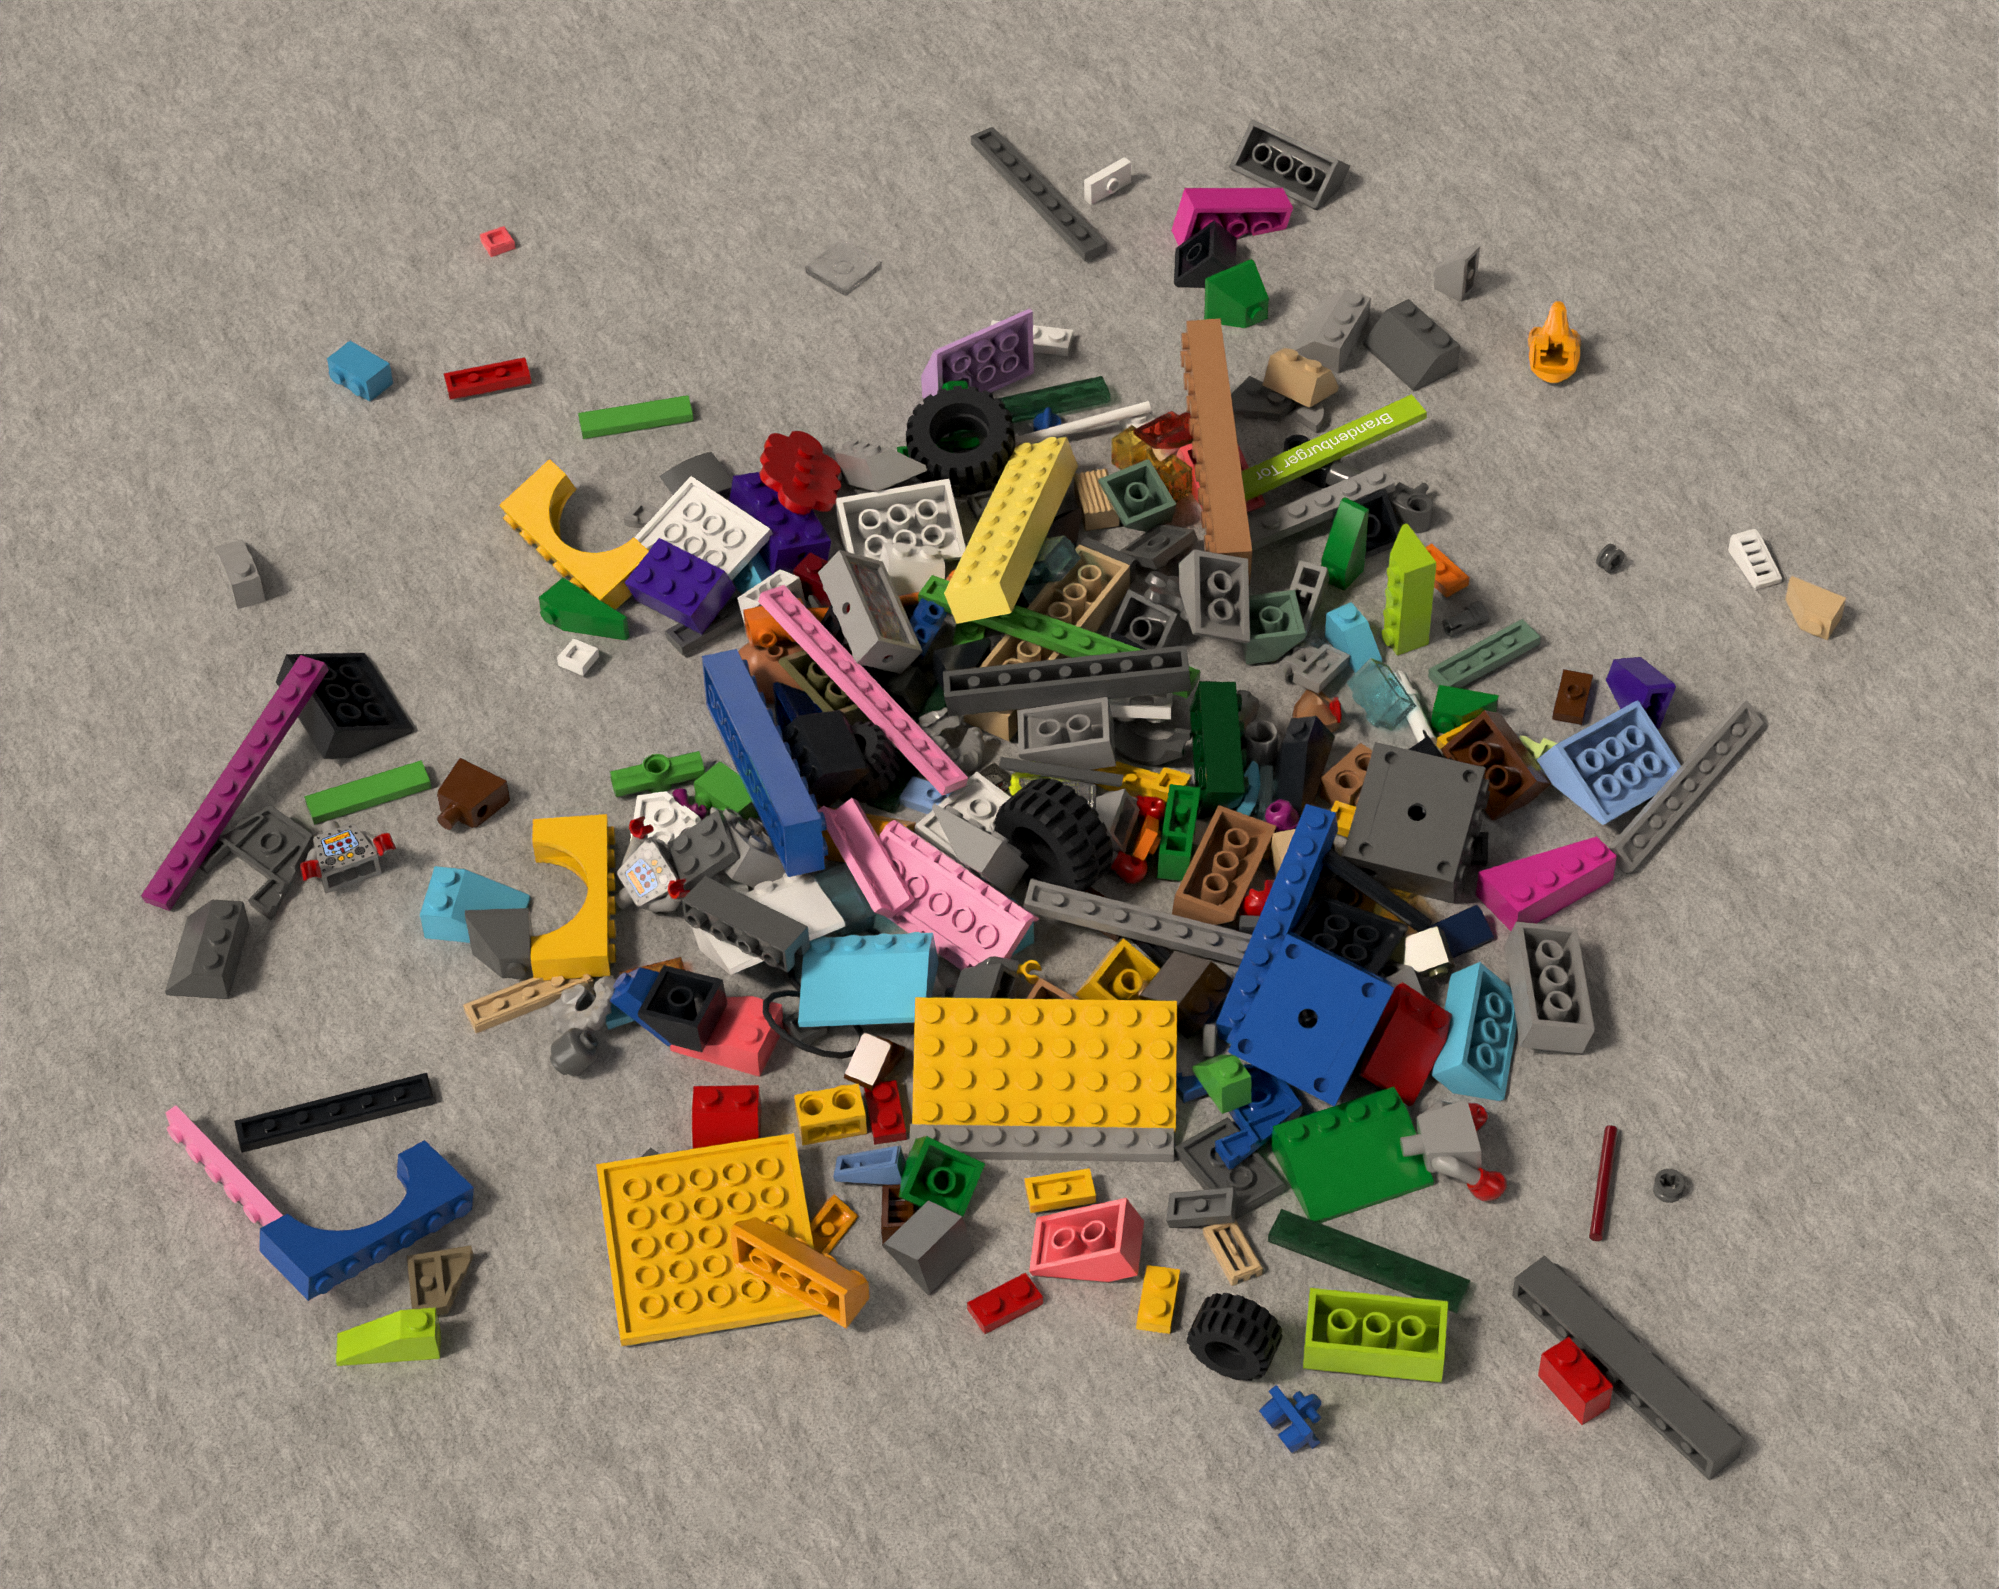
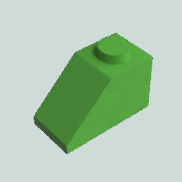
[1192,1055,1251,1114]

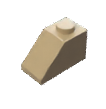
[1785,576,1846,640]

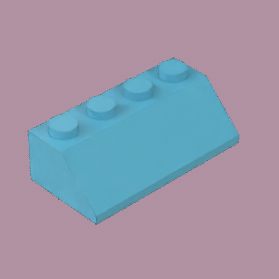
[1432,962,1517,1101]

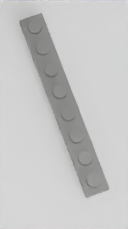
[1174,464,1396,567]
[1608,699,1763,873]
[1023,879,1252,966]
[909,1124,1174,1162]

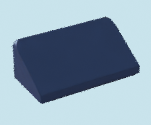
[1428,905,1494,958]

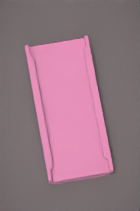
[849,820,1039,970]

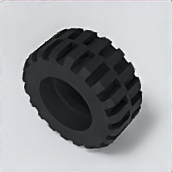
[906,386,1016,497]
[994,778,1113,892]

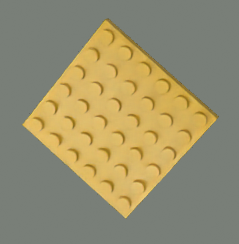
[596,1133,820,1346]

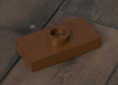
[1552,669,1593,725]

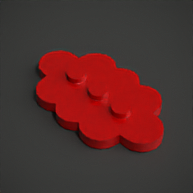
[759,431,841,515]

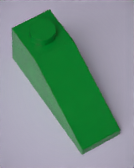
[1321,497,1369,591]
[538,578,630,641]
[1157,784,1200,881]

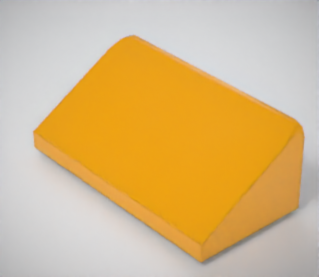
[809,1194,859,1254]

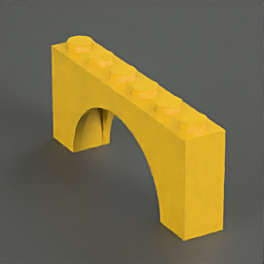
[499,459,649,610]
[531,814,616,981]

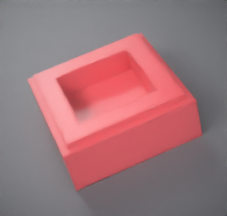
[480,226,516,257]

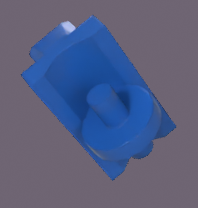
[909,598,948,659]
[1259,1385,1321,1453]

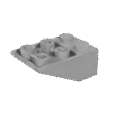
[932,803,1029,897]
[710,806,786,888]

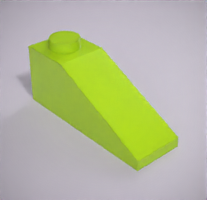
[336,1307,441,1366]

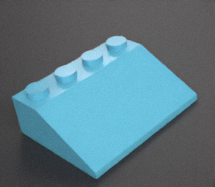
[798,932,939,1027]

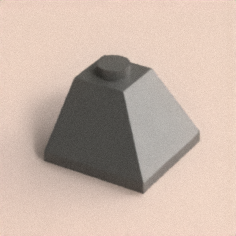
[465,908,534,979]

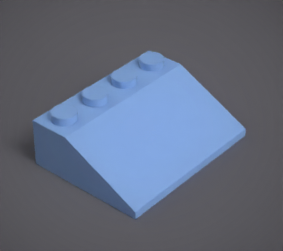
[1536,700,1681,825]

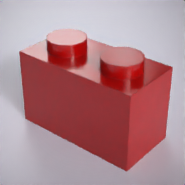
[1538,1337,1613,1425]

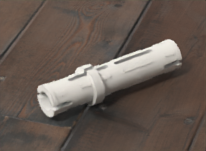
[1389,671,1437,746]

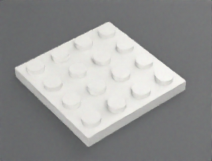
[634,476,773,581]

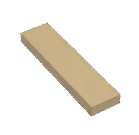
[463,974,594,1033]

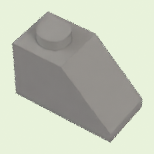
[1433,244,1480,302]

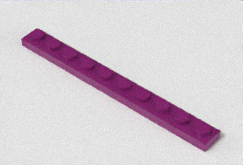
[141,655,329,911]

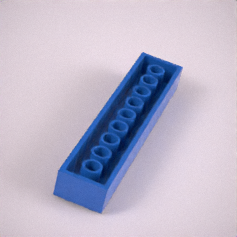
[702,649,828,877]

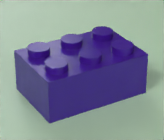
[625,538,736,634]

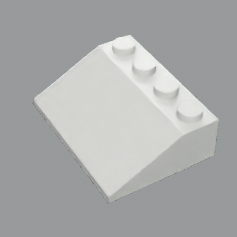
[836,479,966,562]
[692,873,846,975]

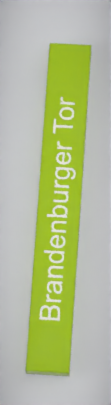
[1242,394,1427,501]

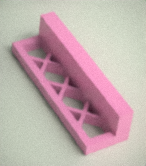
[818,798,915,919]

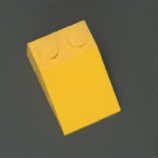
[1075,938,1160,1000]

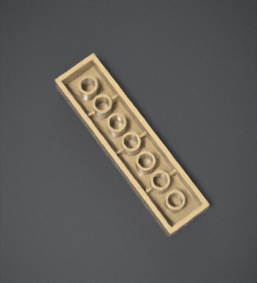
[963,544,1130,741]

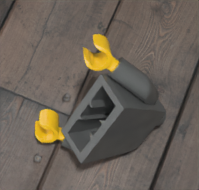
[945,956,1042,999]

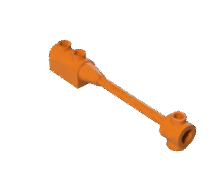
[743,569,956,648]

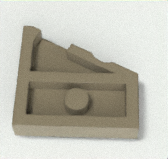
[407,1245,473,1315]

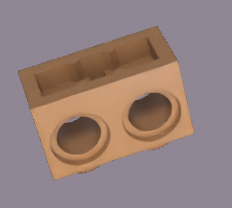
[1320,743,1372,807]

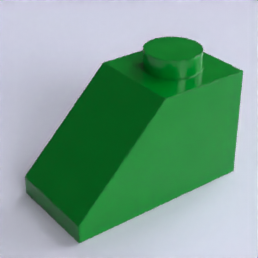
[1431,685,1499,734]

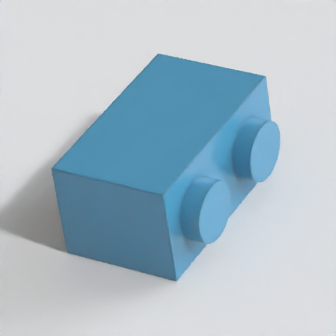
[327,340,394,402]

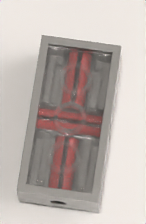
[818,550,922,674]

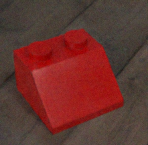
[692,1085,762,1149]

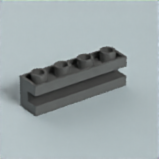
[682,876,811,972]

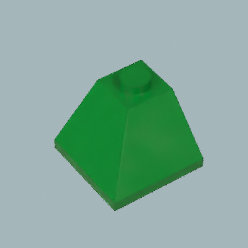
[1204,259,1269,328]
[899,1136,985,1217]

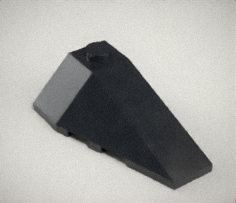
[1274,716,1335,820]

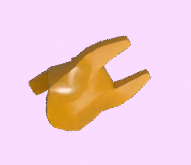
[1528,301,1581,383]

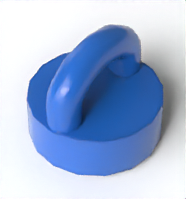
[1033,407,1061,432]

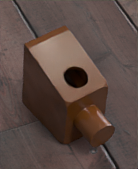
[437,758,510,830]

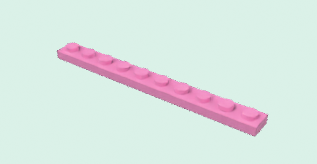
[758,585,968,796]

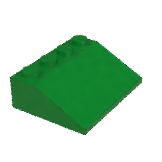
[1271,1087,1434,1226]

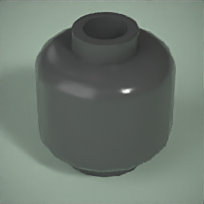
[550,1028,599,1076]

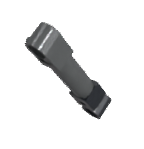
[1283,435,1433,533]

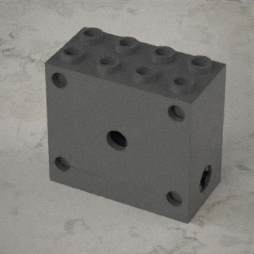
[1342,742,1490,904]

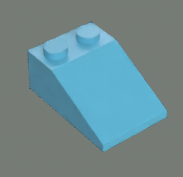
[420,866,531,943]

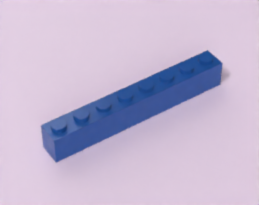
[1216,804,1338,1041]

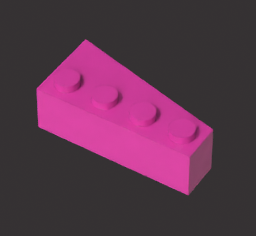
[1171,188,1293,246]
[1476,836,1617,931]

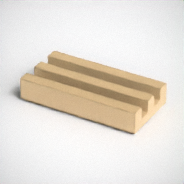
[1203,1220,1263,1286]

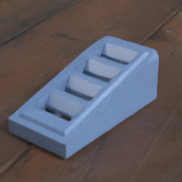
[833,1146,906,1185]

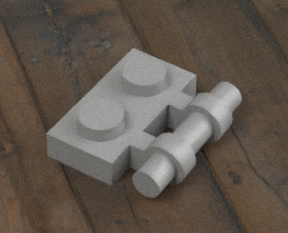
[1275,640,1350,693]

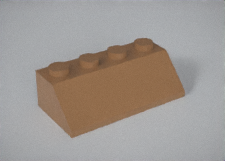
[1172,805,1277,925]

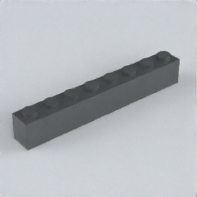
[943,645,1191,717]
[1512,1255,1744,1481]

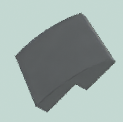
[659,452,733,499]

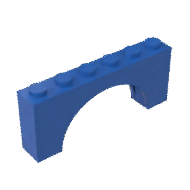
[259,1140,474,1301]

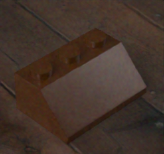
[1440,710,1552,821]

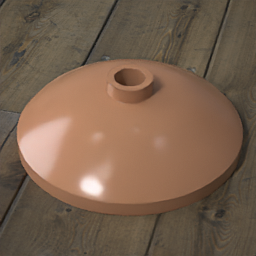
[738,640,807,704]

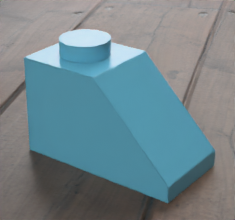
[1325,602,1382,675]

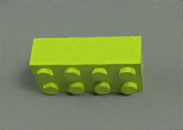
[1303,1288,1448,1383]

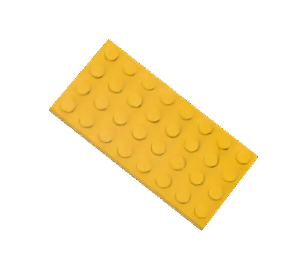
[912,997,1177,1133]

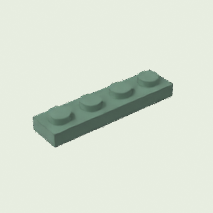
[1428,619,1541,688]

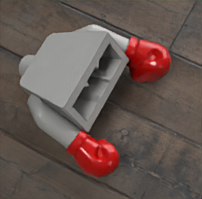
[1087,789,1167,884]
[1400,1099,1507,1202]

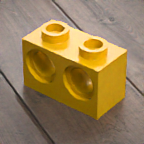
[794,1083,867,1146]

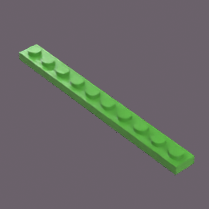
[918,575,1200,698]

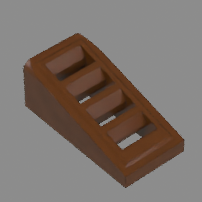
[881,1185,916,1248]

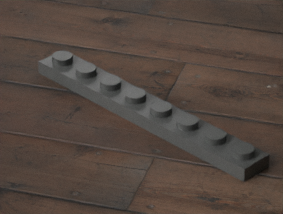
[970,127,1107,261]

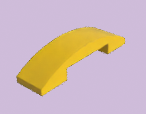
[1092,761,1192,802]

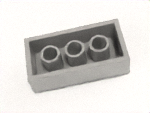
[1504,922,1595,1053]

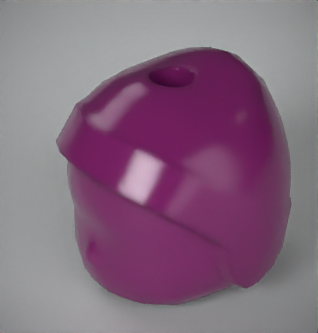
[1265,799,1299,833]

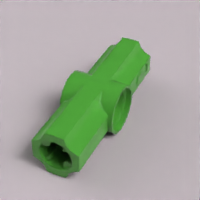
[609,751,705,797]

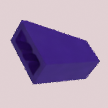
[1606,657,1676,729]

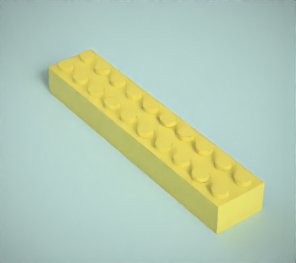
[944,437,1078,624]

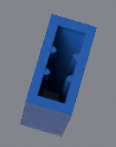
[610,967,671,1046]

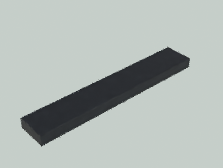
[234,1073,435,1153]

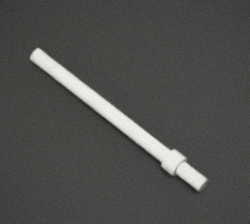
[1015,401,1151,446]

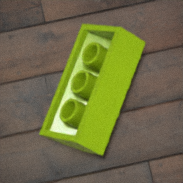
[1381,523,1437,656]

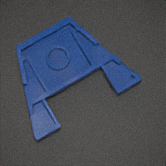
[1176,1064,1302,1170]

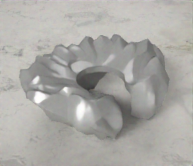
[917,707,985,772]
[550,975,616,1034]

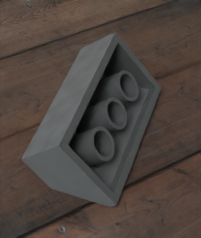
[1229,119,1350,210]

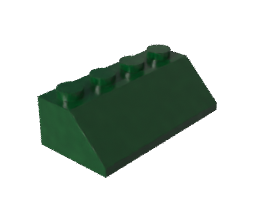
[1189,681,1249,819]

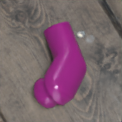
[672,788,707,821]

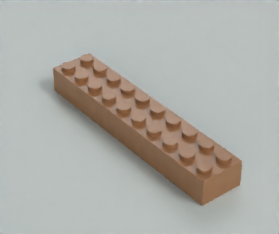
[1180,319,1252,585]

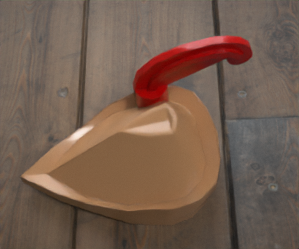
[1292,689,1342,732]

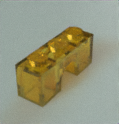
[1111,425,1192,503]

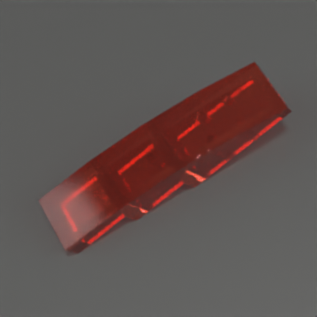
[1133,411,1194,449]

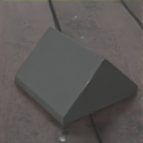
[882,1200,974,1295]

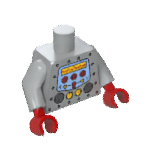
[613,816,690,913]
[300,820,396,893]

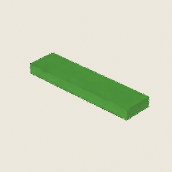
[578,395,694,439]
[304,760,432,825]

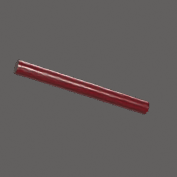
[1589,1125,1618,1241]

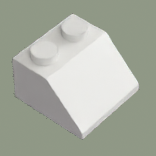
[879,543,945,607]

